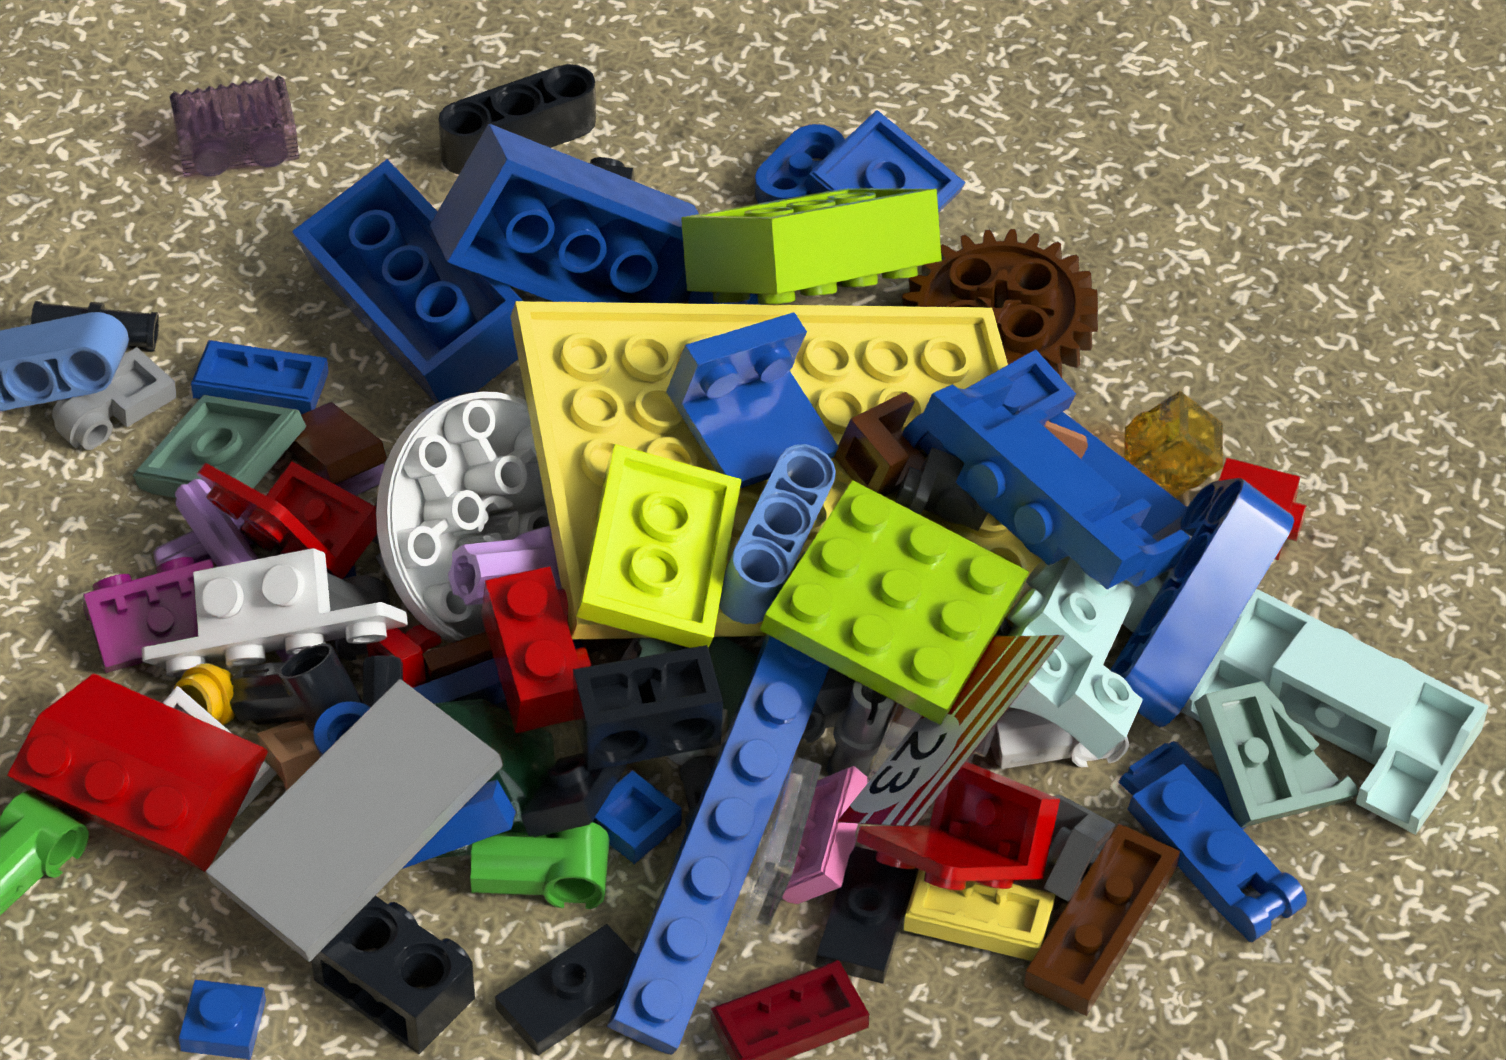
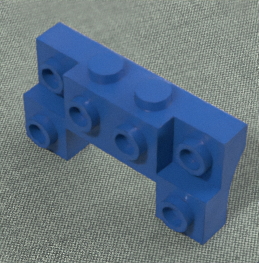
[919,375,1191,589]

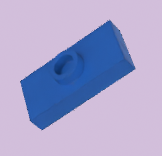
[191,340,329,415]

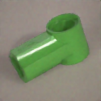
[0,790,89,915]
[470,822,610,909]

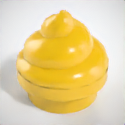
[174,663,235,726]

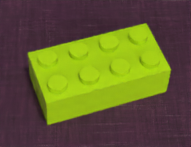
[681,188,942,304]

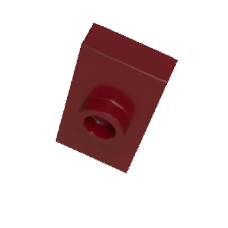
[711,960,870,1060]

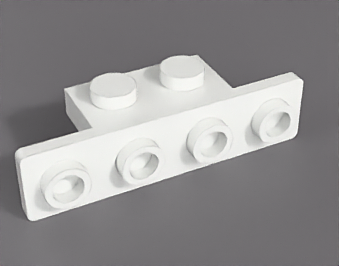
[142,548,408,677]

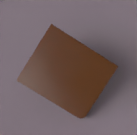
[834,392,926,497]

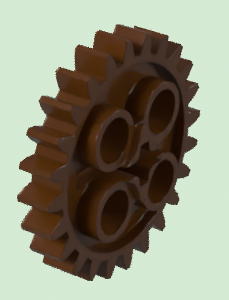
[902,229,1098,378]

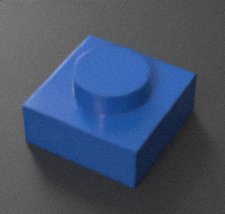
[592,770,682,864]
[179,979,266,1060]

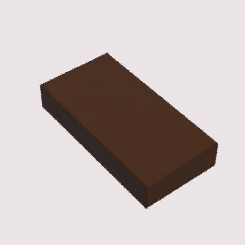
[288,402,387,485]

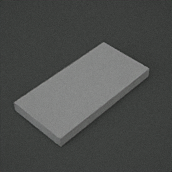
[206,679,503,962]

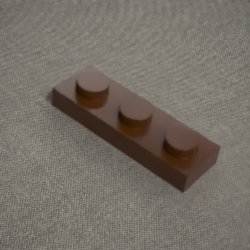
[1024,823,1180,1016]

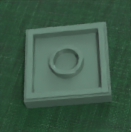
[133,395,306,498]

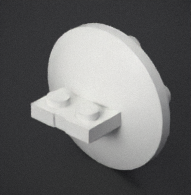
[376,392,550,643]

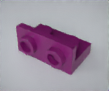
[83,557,213,673]

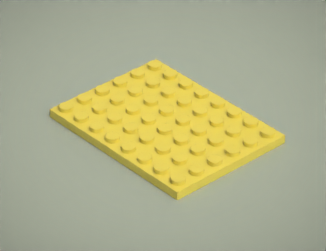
[510,301,1042,639]

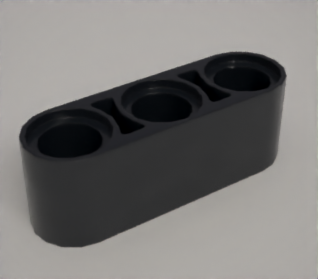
[438,64,596,175]

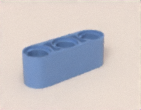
[0,312,129,411]
[719,444,836,624]

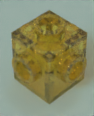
[1124,391,1223,498]

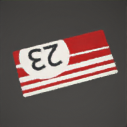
[838,635,1064,827]

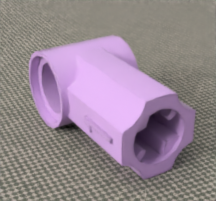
[448,526,562,605]

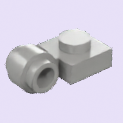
[52,347,176,450]

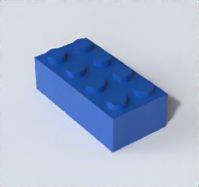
[430,124,699,303]
[292,159,523,404]

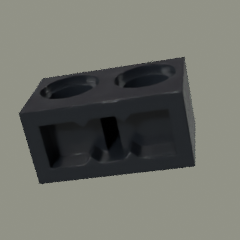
[573,645,723,771]
[311,895,475,1054]

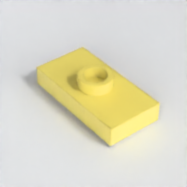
[904,869,1056,961]

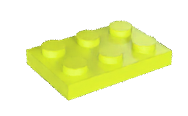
[576,444,742,648]

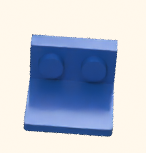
[666,312,838,488]

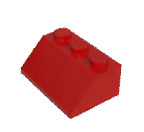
[7,673,269,872]

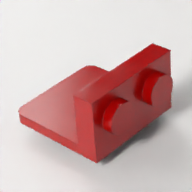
[197,462,377,579]
[856,762,1060,890]

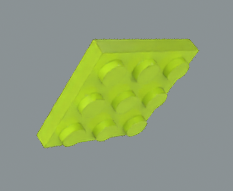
[760,480,1029,725]

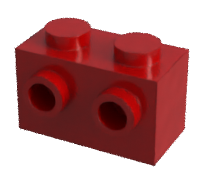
[481,566,591,733]

